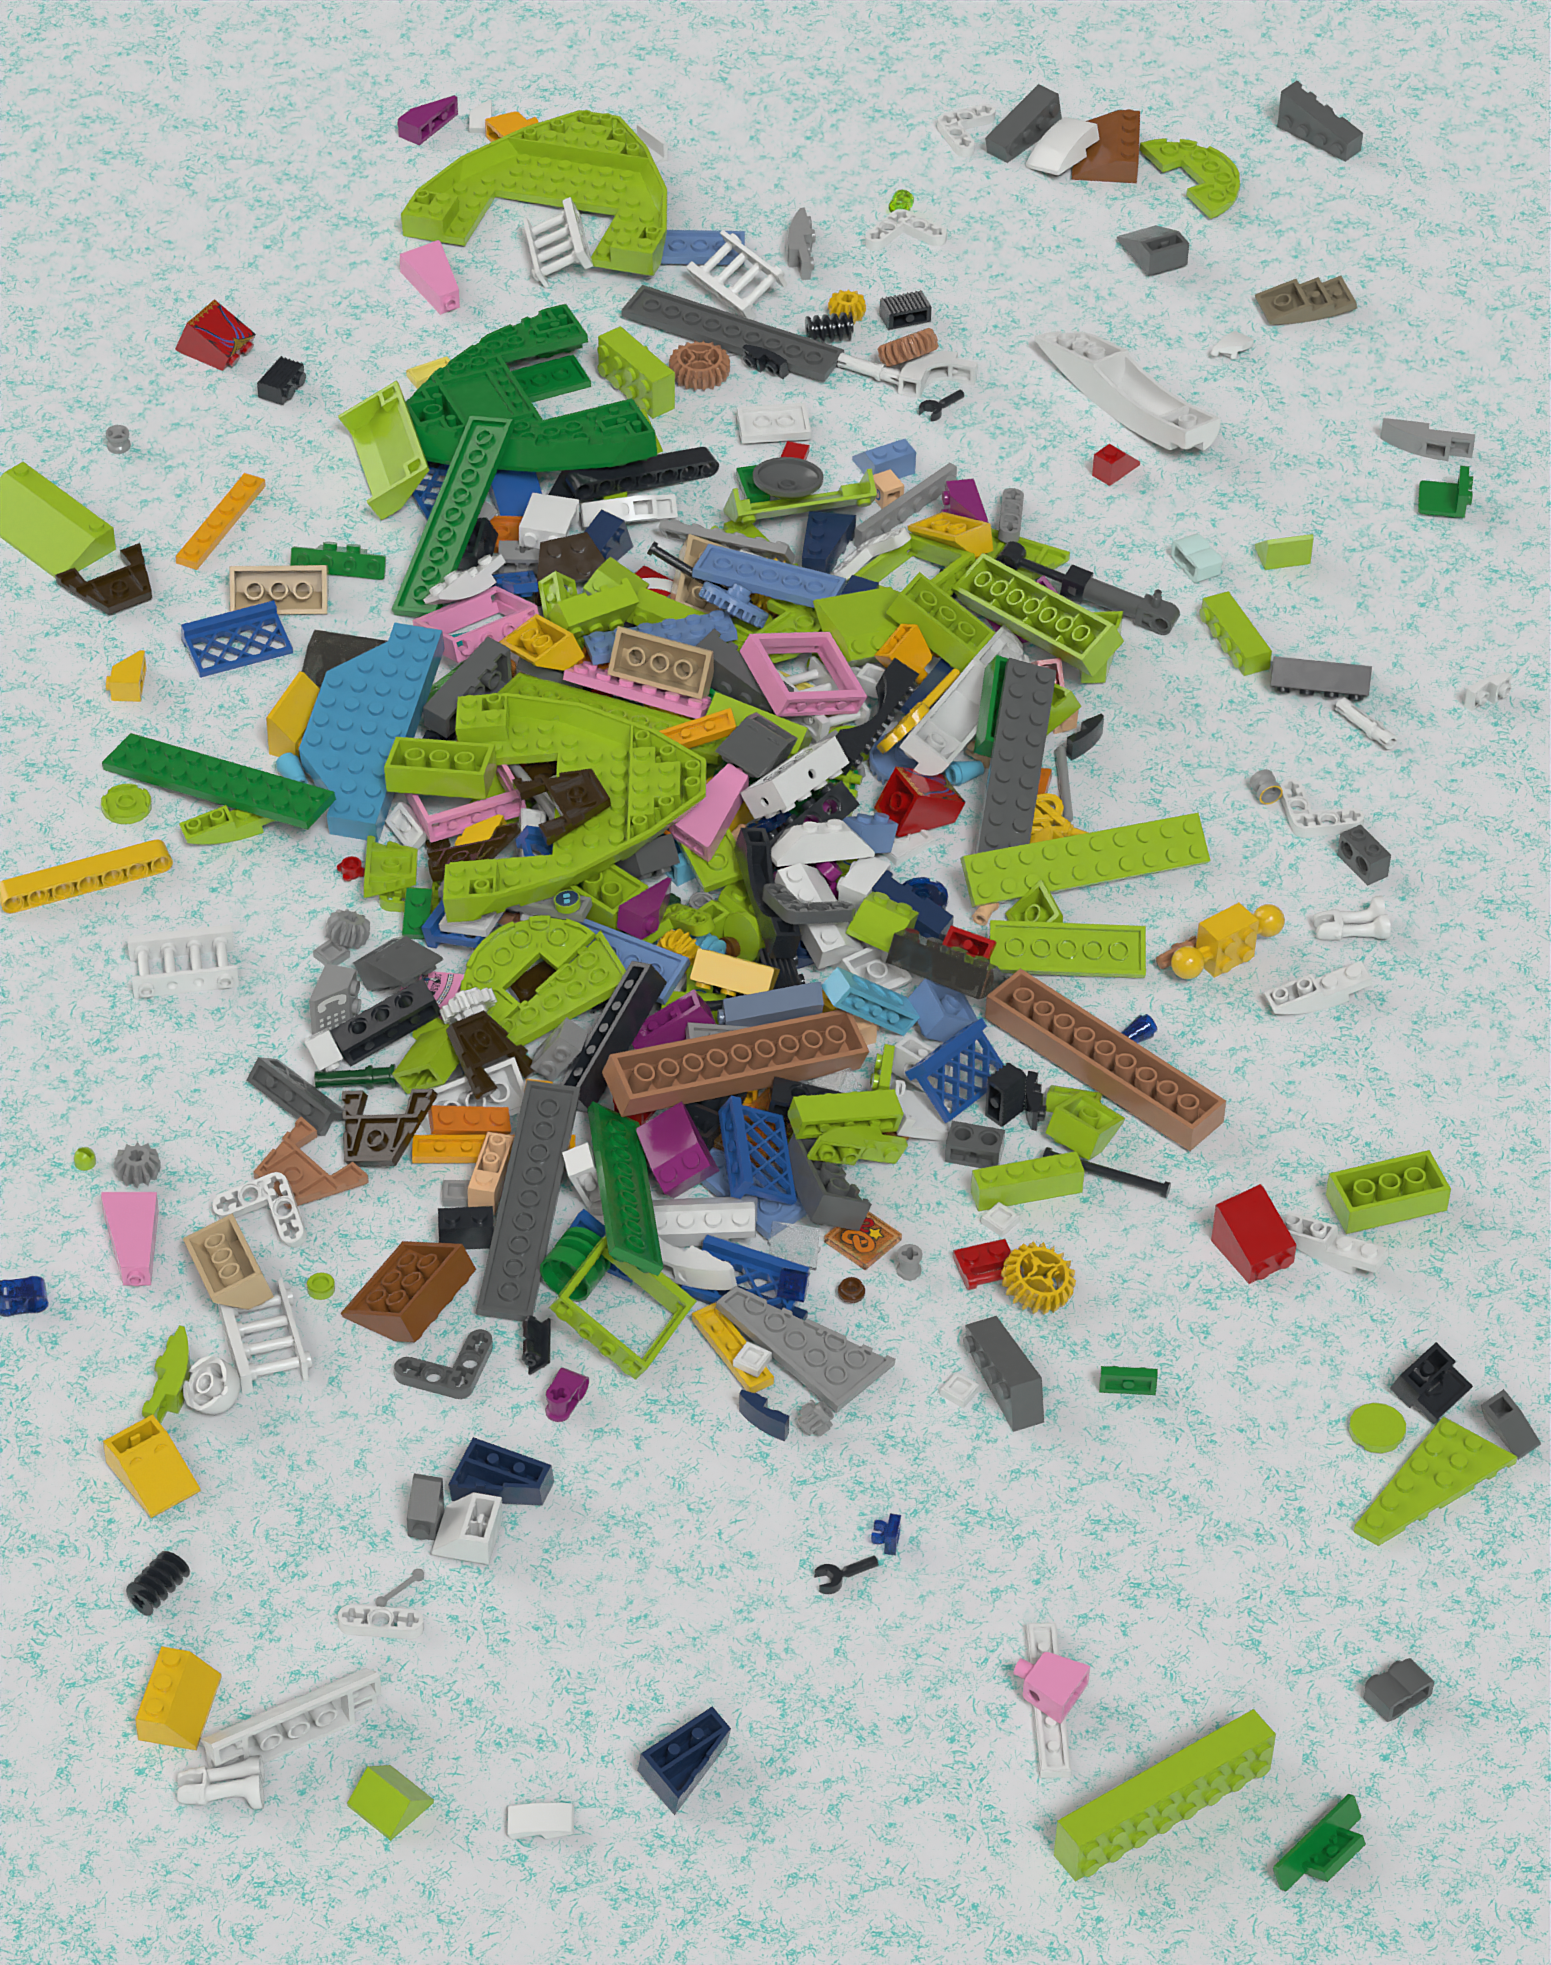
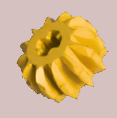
[828,289,866,324]
[656,928,701,973]

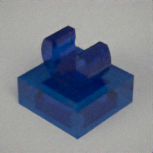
[776,1267,810,1303]
[871,1513,901,1556]

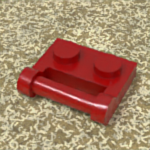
[953,1239,1022,1290]

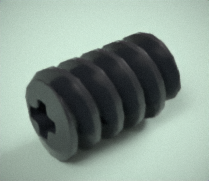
[805,311,854,343]
[126,1551,190,1616]

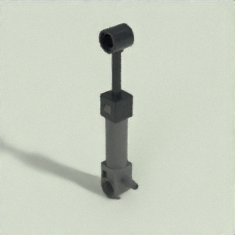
[996,541,1180,635]

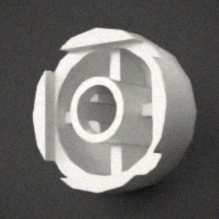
[183,1356,241,1415]

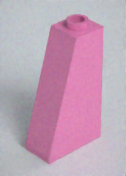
[400,240,460,315]
[669,763,749,862]
[101,1192,159,1286]

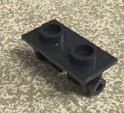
[522,1315,551,1375]

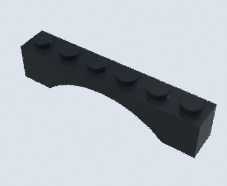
[835,658,919,775]
[734,828,802,959]

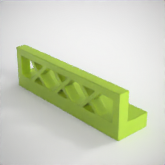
[538,571,585,650]

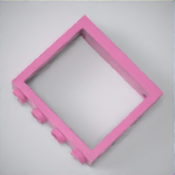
[412,586,539,663]
[740,632,867,717]
[404,764,526,843]

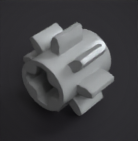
[798,1400,834,1436]

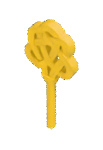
[876,669,961,754]
[1031,793,1089,837]

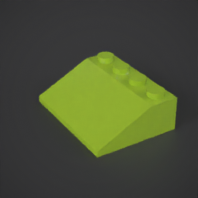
[813,587,900,667]

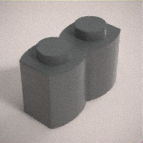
[1363,1658,1435,1722]

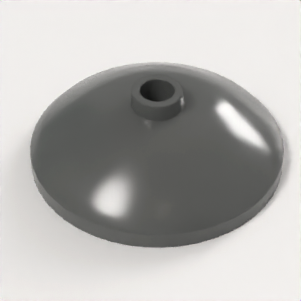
[753,457,824,500]

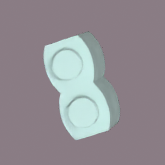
[1171,533,1223,582]

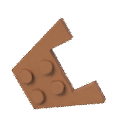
[254,1117,369,1209]

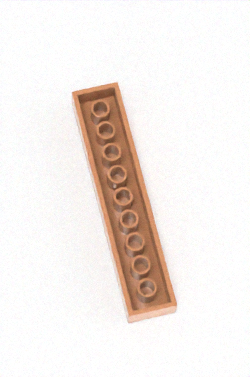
[985,968,1226,1151]
[602,1009,870,1117]

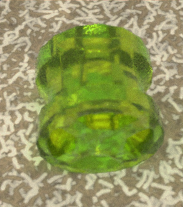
[889,189,914,213]

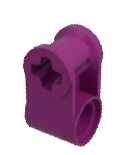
[545,1367,589,1422]

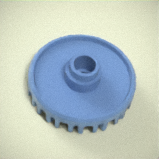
[698,582,769,628]
[869,730,919,785]

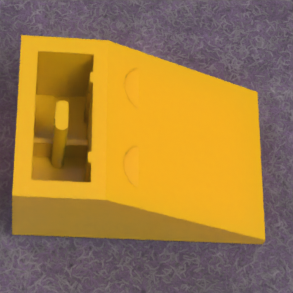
[103,1414,201,1518]

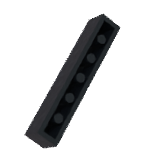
[560,961,667,1112]

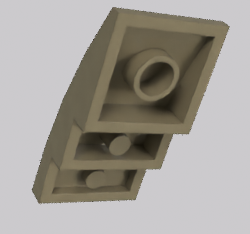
[1255,275,1357,325]

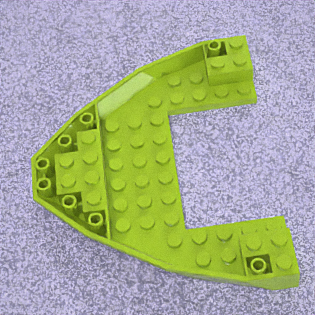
[401,110,667,276]
[443,693,707,923]

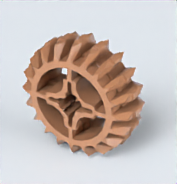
[877,328,939,367]
[669,341,730,391]

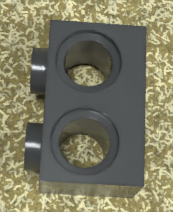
[1337,824,1391,886]
[945,1121,1005,1168]

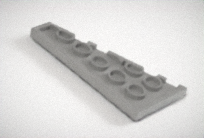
[716,1286,896,1413]

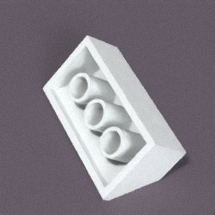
[775,863,864,969]
[409,1057,525,1135]

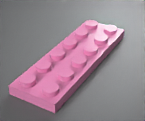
[563,661,712,719]

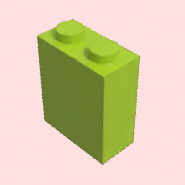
[392,1026,460,1094]

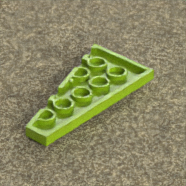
[499,930,626,1046]
[1354,1416,1517,1546]

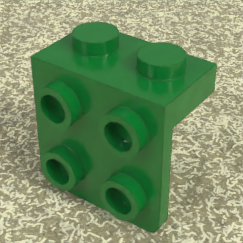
[1418,465,1473,518]

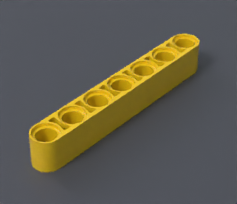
[0,839,173,914]

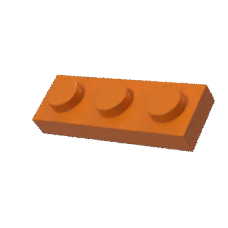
[428,1105,511,1135]

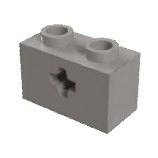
[498,541,539,578]

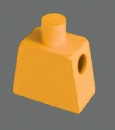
[485,111,539,142]
[874,624,932,685]

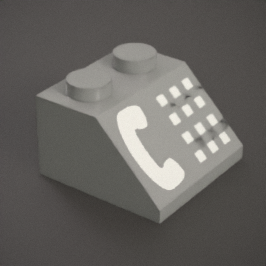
[309,964,361,1035]

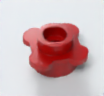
[337,856,365,881]

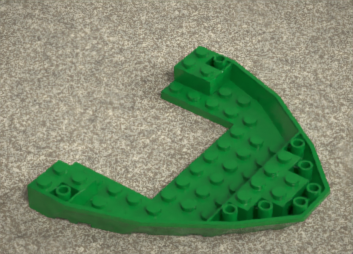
[406,304,657,472]

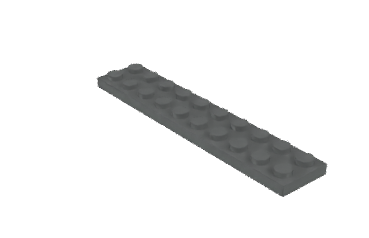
[622,285,844,382]
[975,658,1056,854]
[477,1080,580,1321]

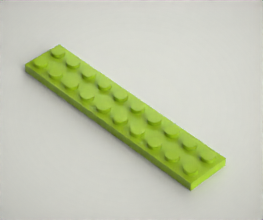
[497,672,728,765]
[960,812,1211,908]

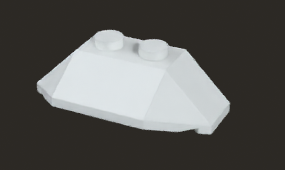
[771,819,875,867]

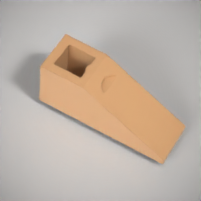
[468,1132,514,1215]

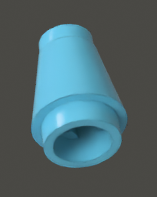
[276,753,308,784]
[945,761,984,786]

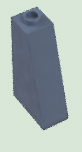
[717,982,824,1027]

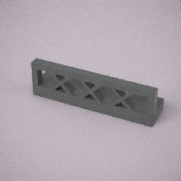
[247,1057,344,1136]

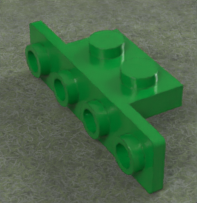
[290,542,386,580]
[1273,1794,1366,1892]

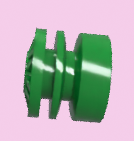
[540,1227,613,1302]

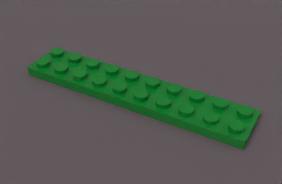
[391,416,515,617]
[102,733,336,830]
[587,1102,664,1276]

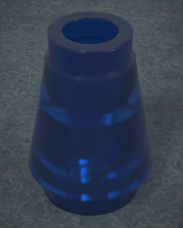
[1121,1014,1158,1043]

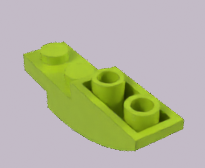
[179,805,276,844]
[807,1125,908,1166]
[142,1325,191,1424]

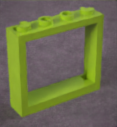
[848,533,976,596]
[549,1235,696,1380]

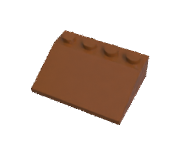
[1072,109,1140,183]
[341,1241,477,1343]

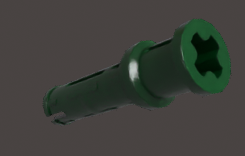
[314,1064,396,1089]

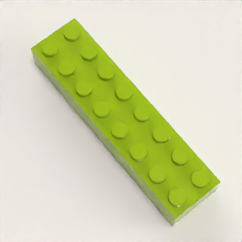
[952,553,1124,677]
[1054,1709,1276,1882]

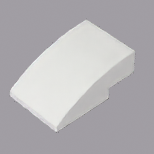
[1026,117,1100,175]
[830,940,913,991]

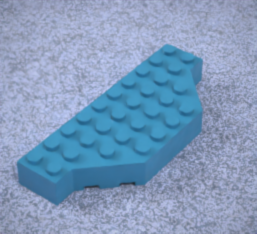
[299,623,445,842]

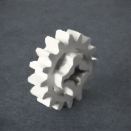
[439,987,497,1024]

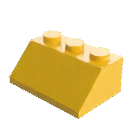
[907,512,993,559]
[499,613,585,671]
[266,671,320,758]
[690,948,780,997]
[135,1646,222,1751]

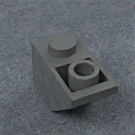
[1481,1389,1541,1460]

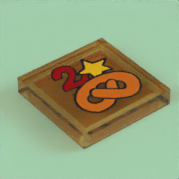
[824,1212,902,1270]

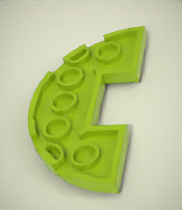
[1139,138,1240,219]
[726,598,822,663]
[461,915,595,1024]

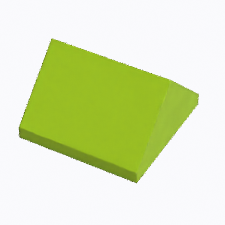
[1255,534,1314,570]
[1005,880,1063,923]
[347,1765,434,1841]

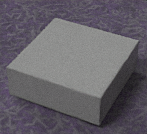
[313,939,350,966]
[442,1180,470,1207]

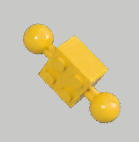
[1171,902,1285,979]

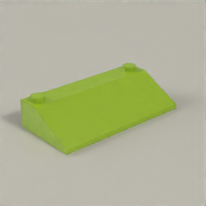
[338,380,430,520]
[0,462,116,579]
[723,468,877,524]

